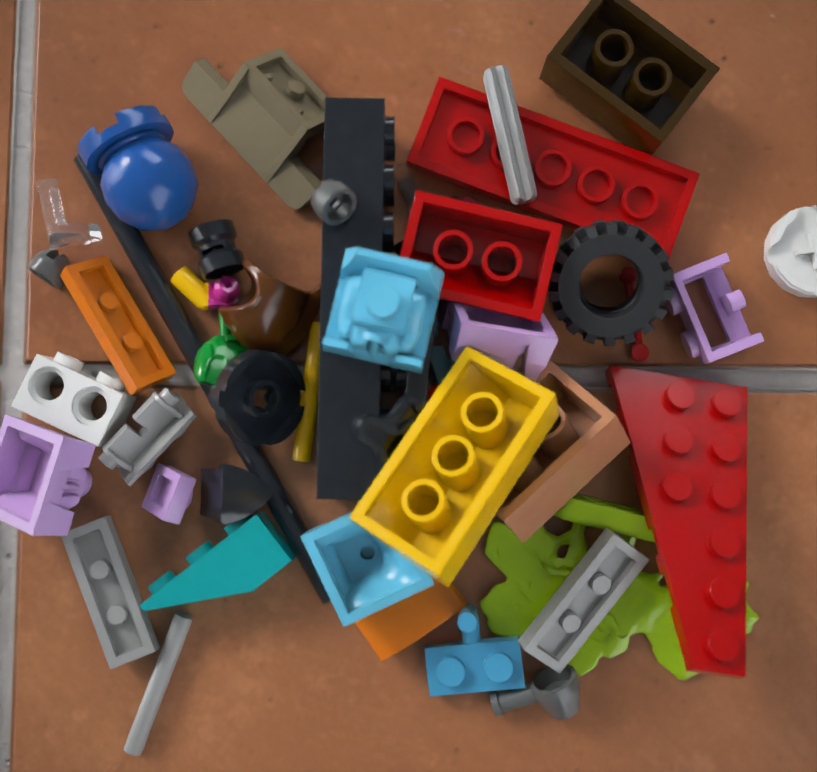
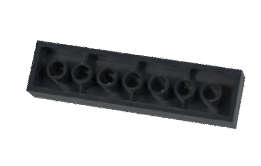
[316,98,396,500]

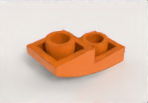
[355,577,466,661]

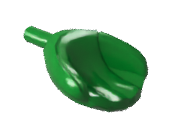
[193,306,247,386]

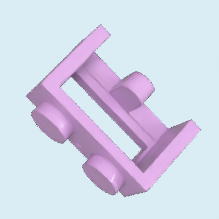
[665,252,764,365]

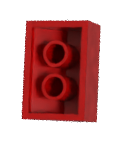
[400,190,563,323]

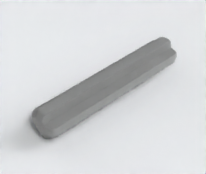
[483,65,537,205]

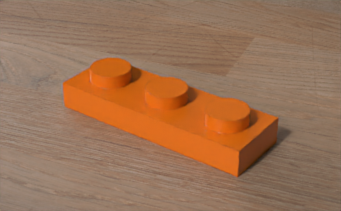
[60,255,177,396]

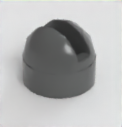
[311,179,357,226]
[27,248,70,289]

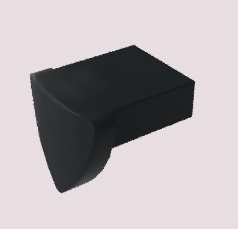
[200,464,272,524]

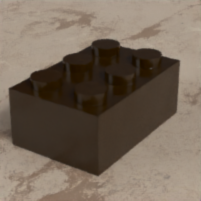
[539,0,720,155]

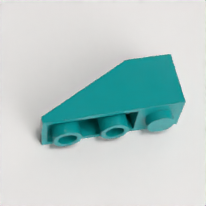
[139,511,296,611]

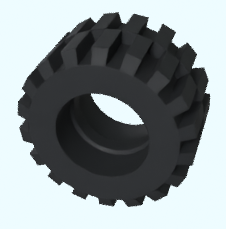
[549,219,674,346]

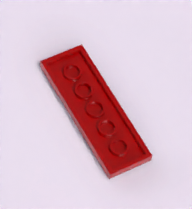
[406,76,700,260]

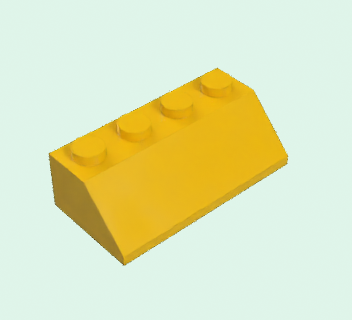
[349,346,559,587]

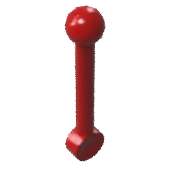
[619,266,649,362]

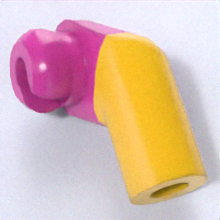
[171,266,240,311]

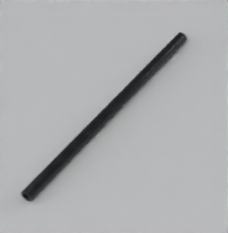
[74,154,330,604]

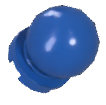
[77,105,199,231]

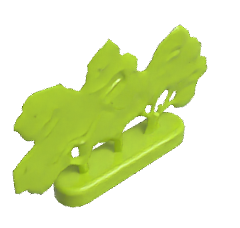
[480,493,759,681]

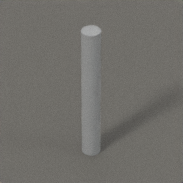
[123,612,193,756]

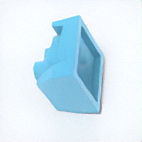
[322,247,444,374]
[300,510,435,627]

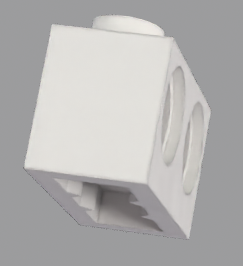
[11,351,137,447]

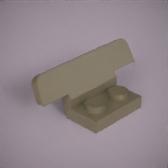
[182,47,328,209]

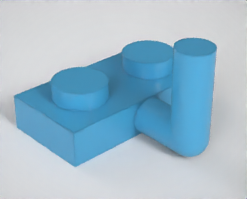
[424,603,525,696]

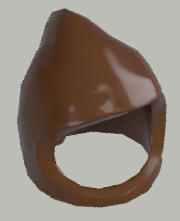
[219,260,321,355]

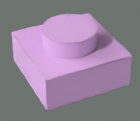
[141,463,197,525]

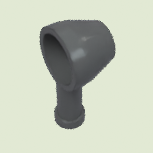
[489,664,580,720]

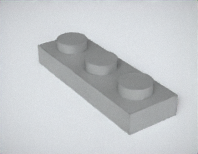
[61,515,160,670]
[518,527,649,674]

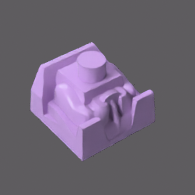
[438,300,559,382]
[0,414,96,536]

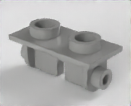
[98,387,197,486]

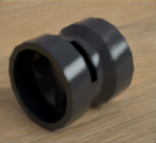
[188,219,245,280]

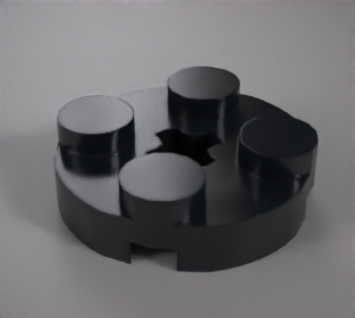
[208,349,305,446]

